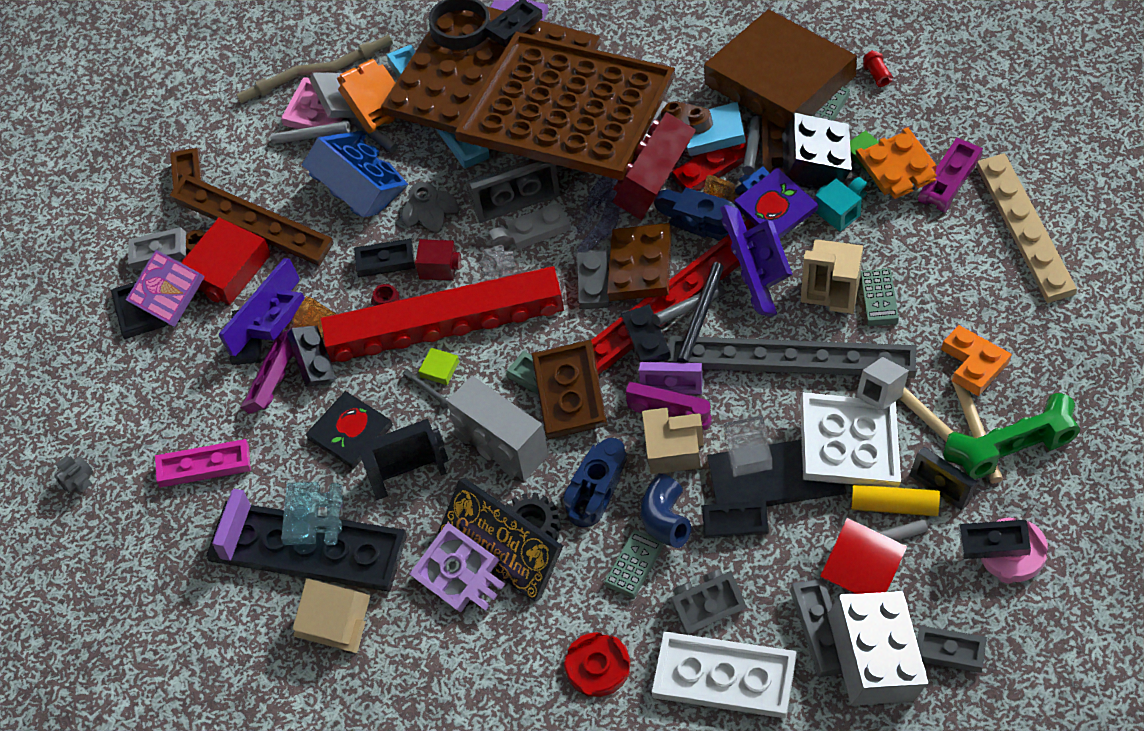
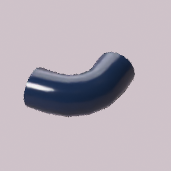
[640,473,691,548]

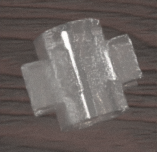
[479,245,516,280]

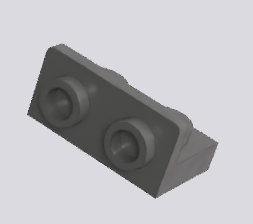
[667,568,747,634]

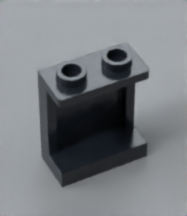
[356,418,449,501]

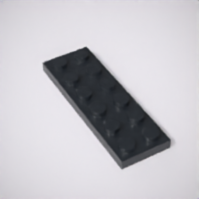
[206,501,407,592]

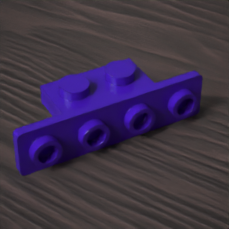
[720,205,793,317]
[219,258,307,356]

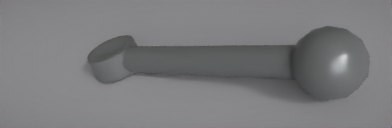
[402,368,449,409]

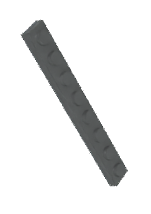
[667,336,916,378]

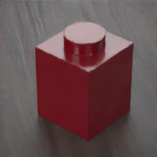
[415,239,461,281]

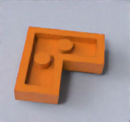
[941,325,1012,396]

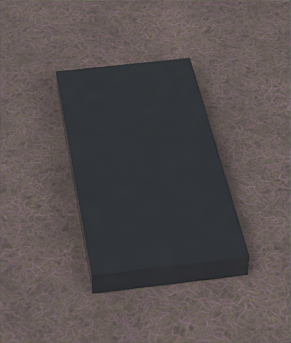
[707,439,845,507]

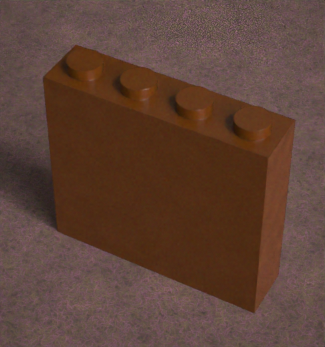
[704,9,857,129]

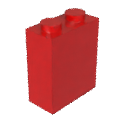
[181,217,271,305]

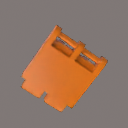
[337,59,395,133]
[855,127,937,199]

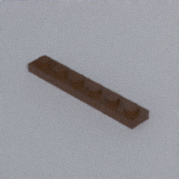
[169,173,334,266]

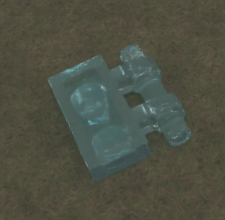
[281,482,344,545]

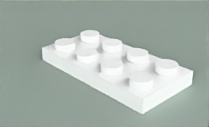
[652,632,797,719]

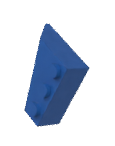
[302,131,408,218]

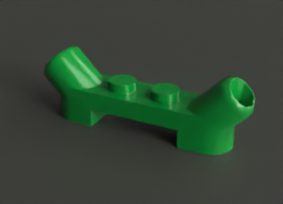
[943,393,1080,479]

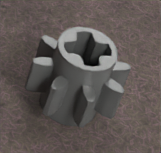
[54,456,94,493]

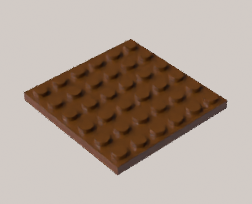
[381,6,601,134]
[455,32,675,180]

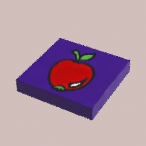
[734,168,818,239]

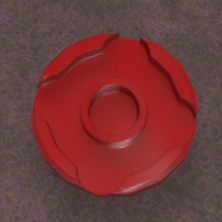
[564,632,631,697]

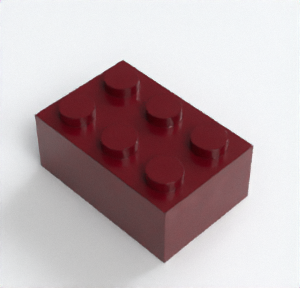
[612,112,696,220]

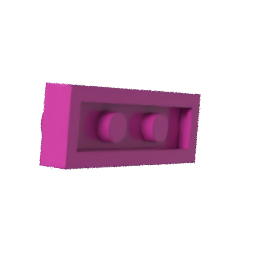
[155,439,251,488]

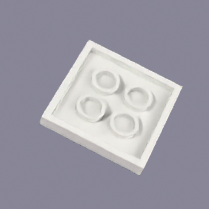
[800,392,901,488]

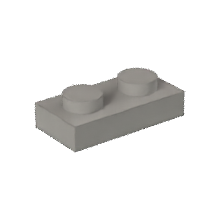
[128,227,186,269]

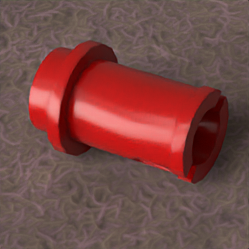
[863,50,893,87]

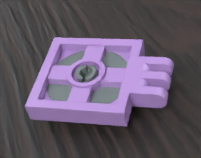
[410,522,505,612]

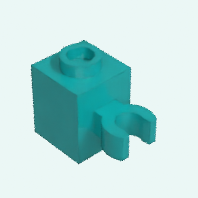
[815,177,868,232]

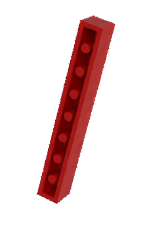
[321,266,564,363]

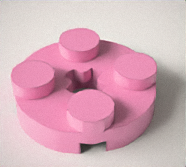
[981,518,1047,584]

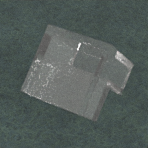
[724,415,772,477]

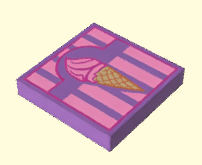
[126,250,205,327]

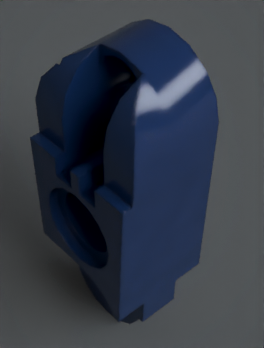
[653,187,742,240]
[564,438,627,527]

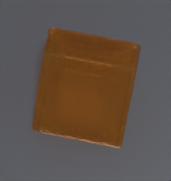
[703,175,735,204]
[293,296,336,339]

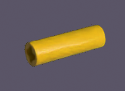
[852,484,940,516]

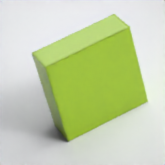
[418,348,460,385]

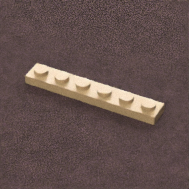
[977,153,1077,303]

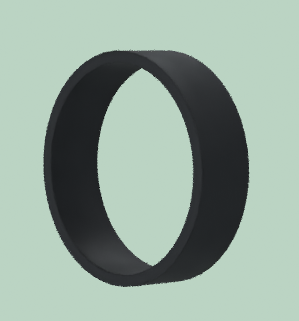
[429,0,490,50]

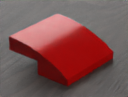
[820,518,907,594]

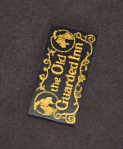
[438,478,564,602]

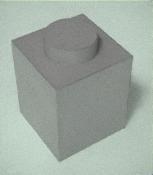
[856,357,909,410]

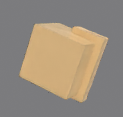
[801,239,863,314]
[642,408,704,474]
[292,578,370,653]

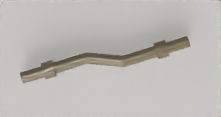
[236,34,393,104]

